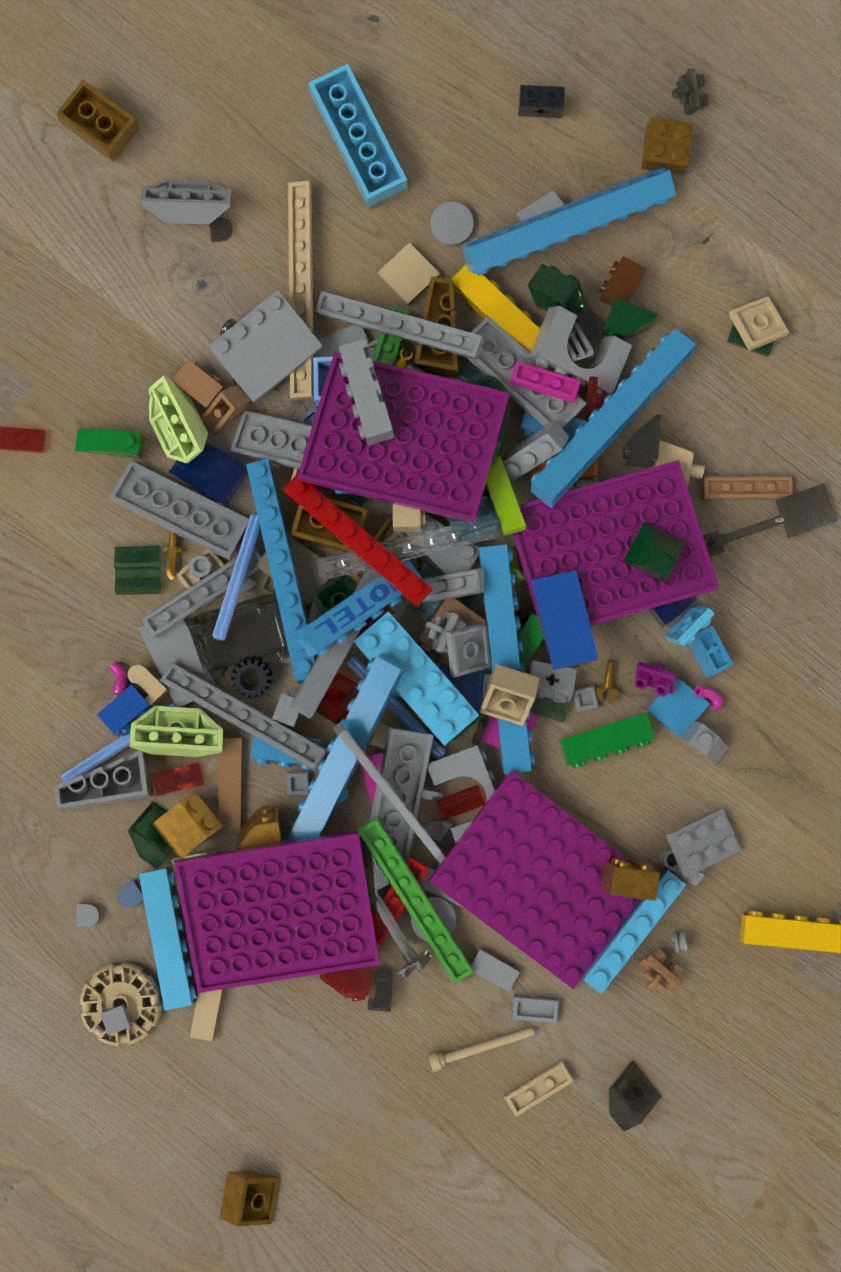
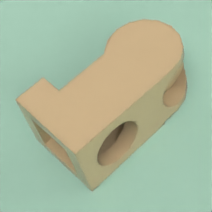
[128,665,169,707]

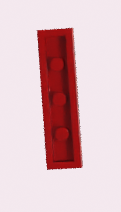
[372,856,429,945]

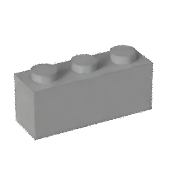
[502,420,569,481]

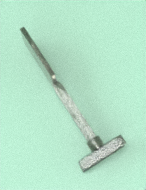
[702,483,837,556]
[359,836,432,980]

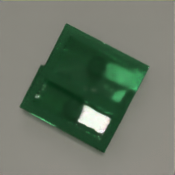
[114,546,161,595]

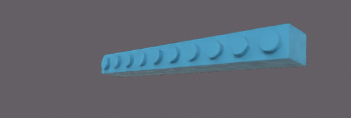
[461,168,676,275]
[531,328,696,508]
[246,459,317,685]
[478,544,535,774]
[283,654,406,843]

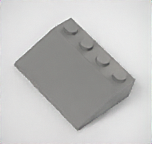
[209,290,323,403]

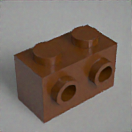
[599,256,646,307]

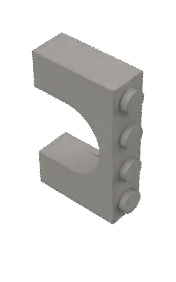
[529,306,632,397]
[427,745,496,843]

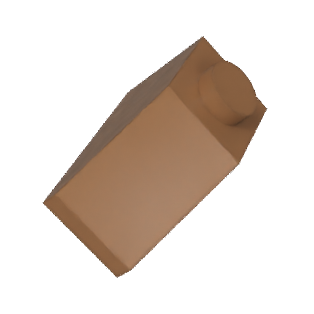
[201,384,252,435]

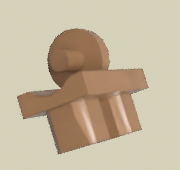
[639,949,683,990]

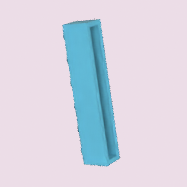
[139,868,197,1011]
[582,869,686,994]

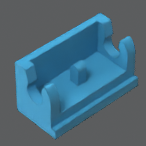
[689,625,733,679]

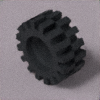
[231,656,272,699]

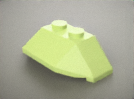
[149,375,208,463]
[130,706,223,757]

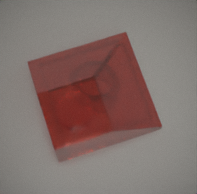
[315,672,359,724]

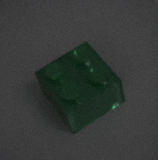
[528,264,586,316]

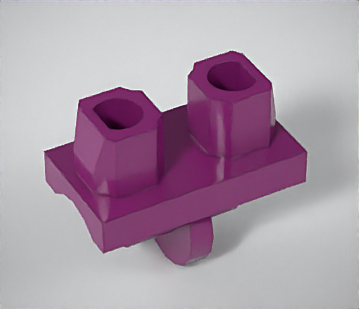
[635,661,678,697]

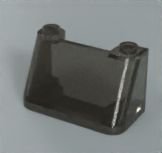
[189,593,290,679]

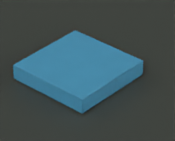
[646,677,710,738]

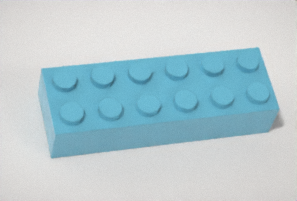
[308,64,407,208]
[354,611,479,746]

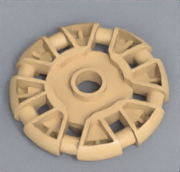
[79,962,162,1046]

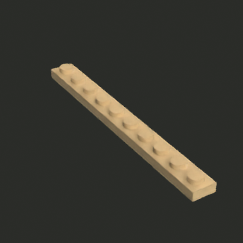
[288,181,314,400]

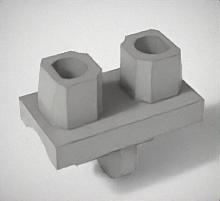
[425,612,466,653]

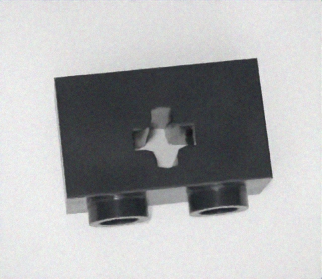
[518,85,565,118]

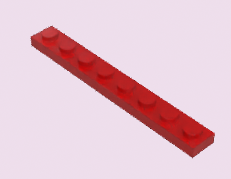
[282,473,433,607]

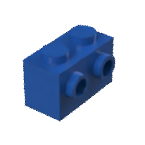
[97,684,153,737]

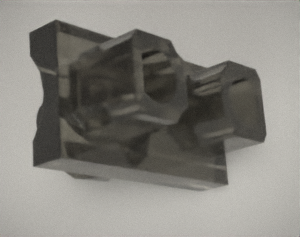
[672,68,709,115]

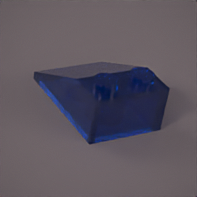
[169,442,248,507]

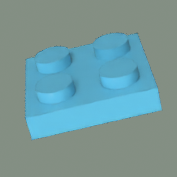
[663,604,714,646]

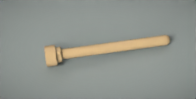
[428,1027,535,1073]

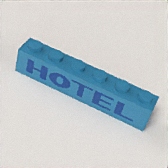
[295,557,423,657]

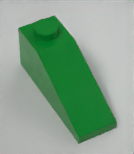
[75,429,144,459]

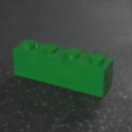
[558,712,655,769]

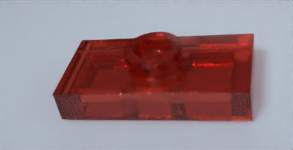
[586,376,602,422]
[0,426,46,453]
[435,785,485,821]

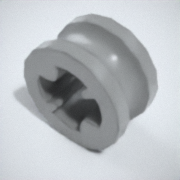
[672,932,687,954]

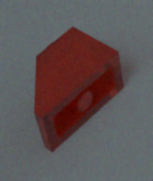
[151,763,204,796]
[320,967,369,1001]

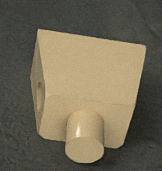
[653,441,704,485]

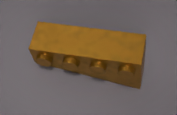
[414,276,458,377]

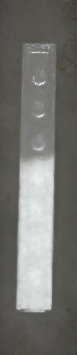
[316,516,499,581]

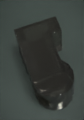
[367,966,393,1012]

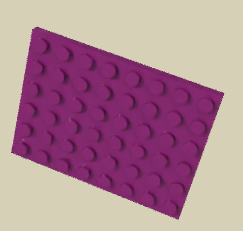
[297,352,510,523]
[512,460,720,640]
[428,770,640,990]
[174,831,380,993]

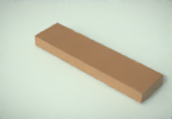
[702,476,793,500]
[218,738,242,829]

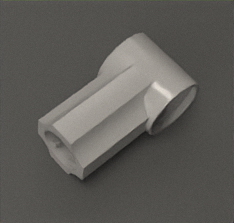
[659,849,706,886]

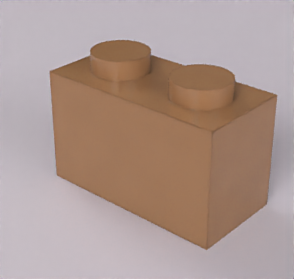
[172,360,224,410]

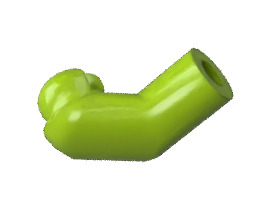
[509,550,526,582]

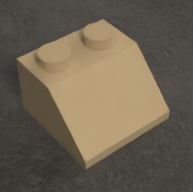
[479,664,540,726]

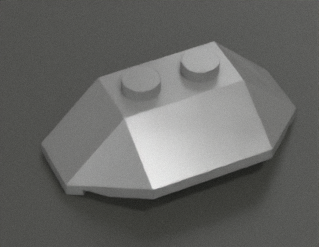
[140,181,232,225]

